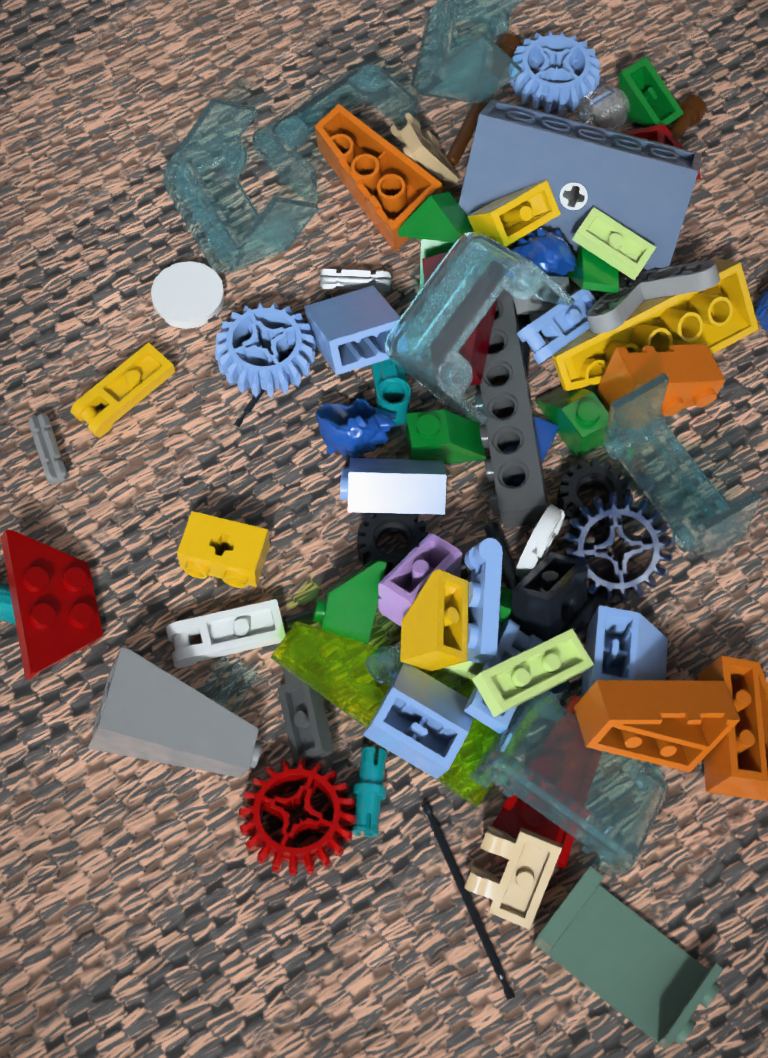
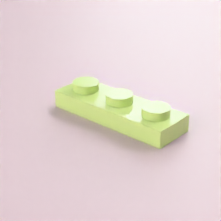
[472,628,594,717]

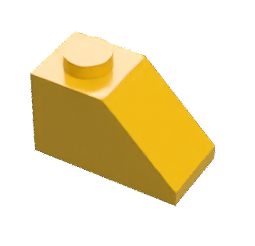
[467,180,561,248]
[400,569,469,672]

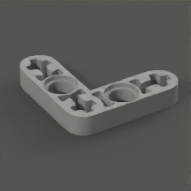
[586,260,720,334]

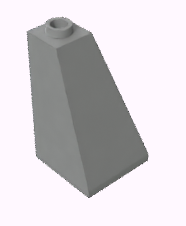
[87,647,262,778]

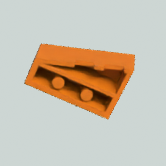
[596,344,726,427]
[697,656,768,802]
[574,680,740,772]

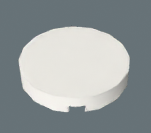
[151,261,225,329]
[515,504,565,579]

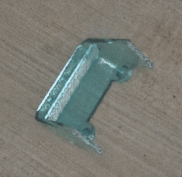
[411,0,524,104]
[252,65,419,208]
[163,98,319,274]
[385,232,575,425]
[603,373,762,556]

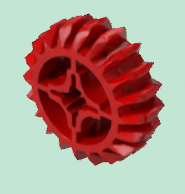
[239,757,356,877]

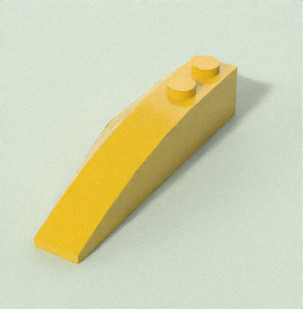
[552,258,759,391]

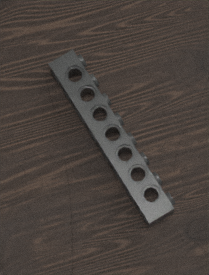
[475,247,549,528]

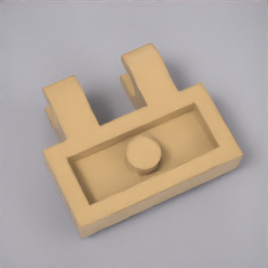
[391,112,460,189]
[464,826,562,930]

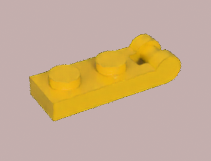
[71,342,175,438]

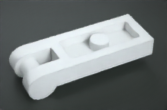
[166,599,286,668]

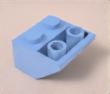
[581,605,668,698]
[363,663,474,779]

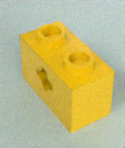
[177,511,270,588]

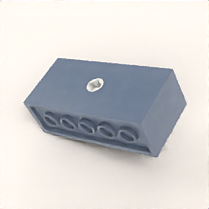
[459,99,702,270]

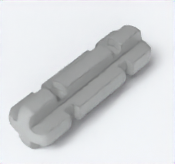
[320,268,391,292]
[28,414,68,485]

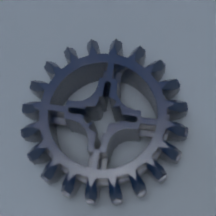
[564,492,674,601]

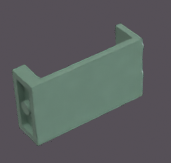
[533,866,723,1049]

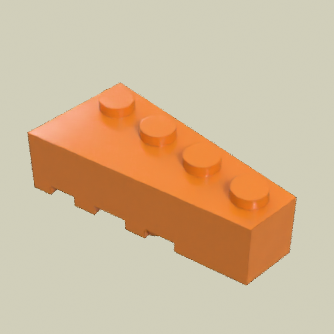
[314,103,443,252]

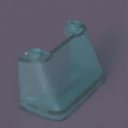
[469,690,669,877]

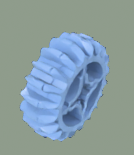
[509,31,600,116]
[215,301,316,398]

